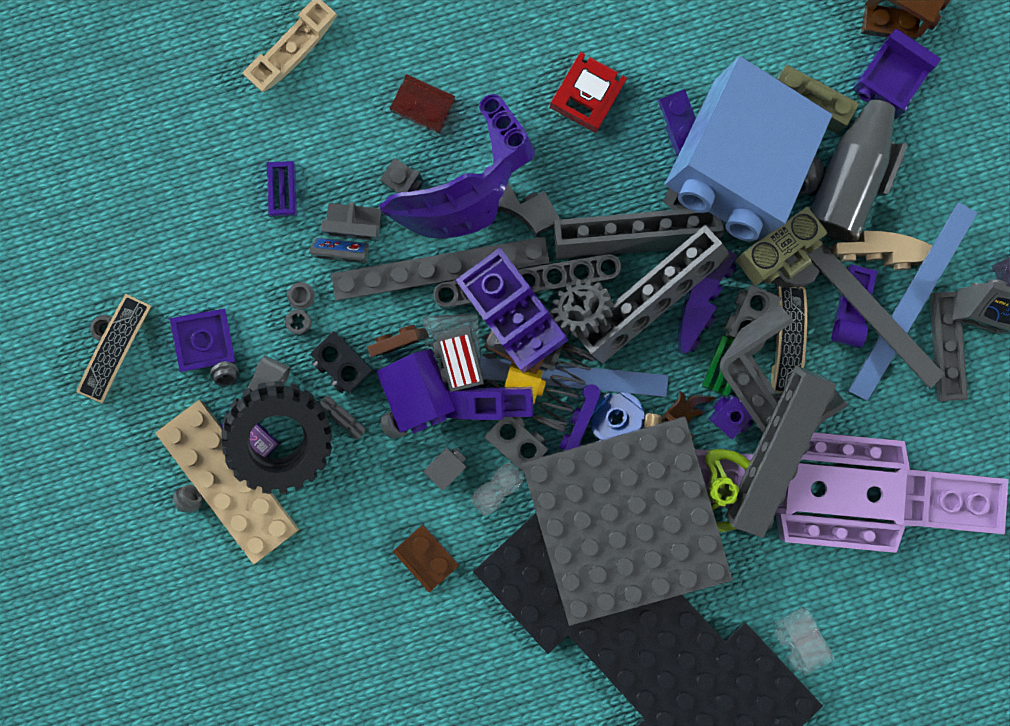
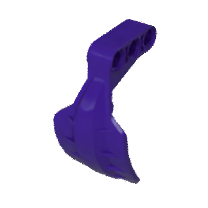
[379,94,535,239]

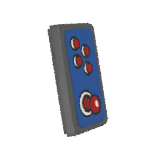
[309,238,369,264]

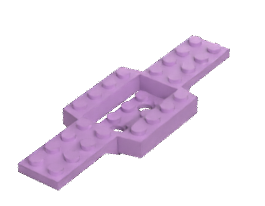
[695,433,1009,553]

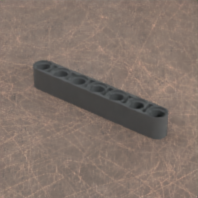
[434,255,621,310]

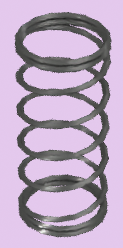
[533,344,596,432]

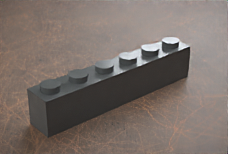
[554,209,724,260]
[725,366,837,538]

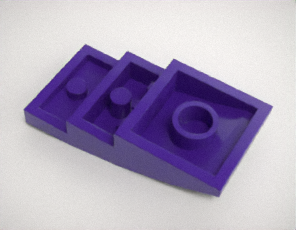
[456,248,568,373]

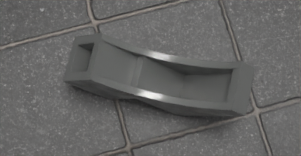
[497,183,560,238]

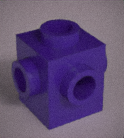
[708,394,753,440]

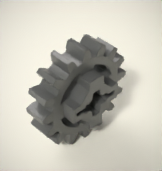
[551,279,613,338]

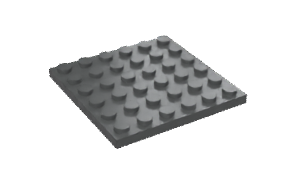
[522,416,733,626]

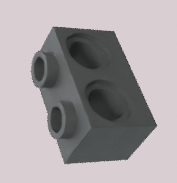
[724,285,781,340]
[485,417,548,472]

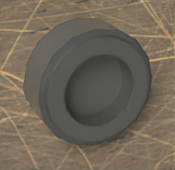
[381,411,408,439]

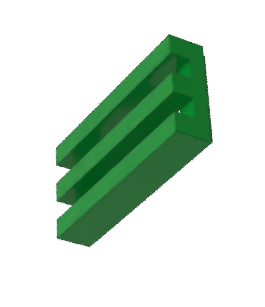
[702,336,733,396]

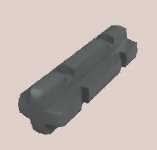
[320,396,366,440]

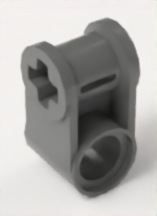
[247,356,291,391]

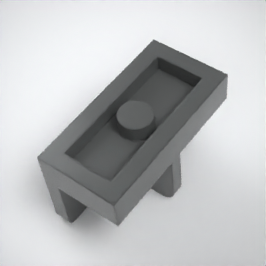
[321,202,382,241]

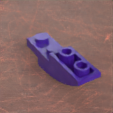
[658,89,696,157]
[678,250,737,355]
[445,386,534,420]

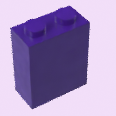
[377,349,455,434]

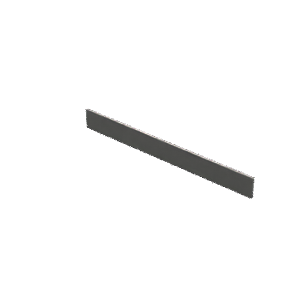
[805,240,945,389]

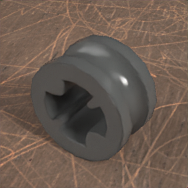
[285,309,312,335]

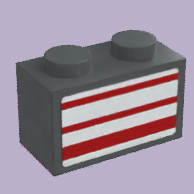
[433,325,484,392]

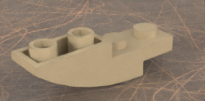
[829,231,932,271]

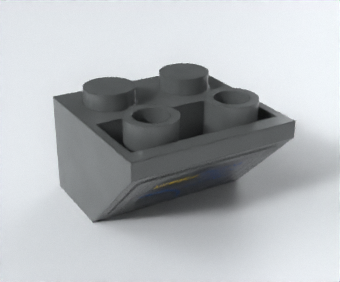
[952,279,1010,335]

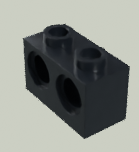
[310,331,375,394]

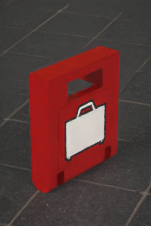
[549,52,628,133]

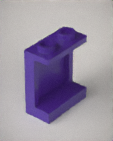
[852,29,941,119]

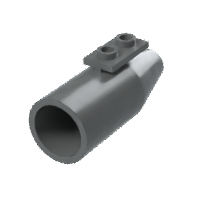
[810,100,908,242]

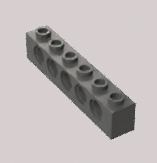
[578,225,730,364]

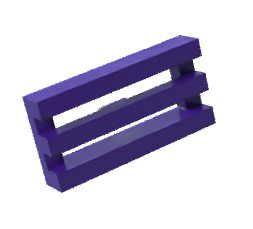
[267,161,297,217]

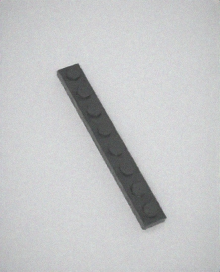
[331,237,549,301]

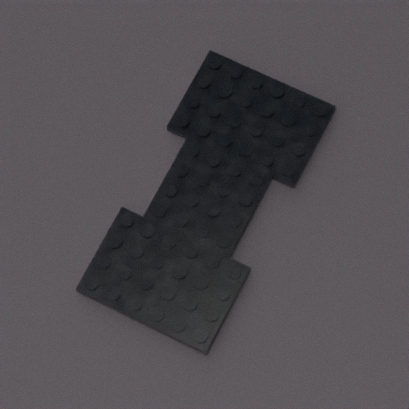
[473,512,823,726]

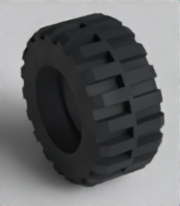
[222,381,333,494]

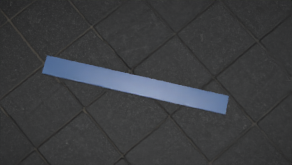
[848,202,978,401]
[478,357,668,397]

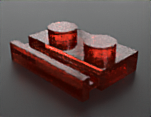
[390,74,455,134]

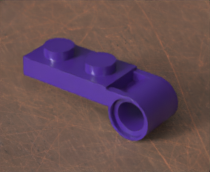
[831,264,877,348]

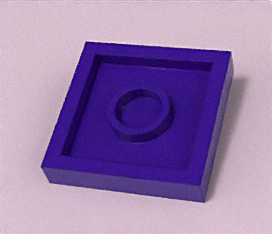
[170,308,236,373]

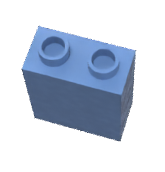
[665,56,833,241]

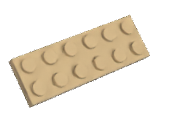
[155,400,300,565]

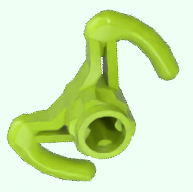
[705,449,750,532]

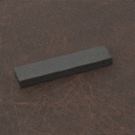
[929,291,968,401]

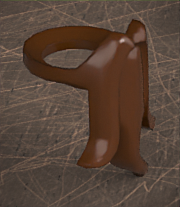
[661,391,715,440]

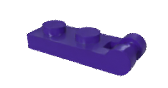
[559,384,600,451]

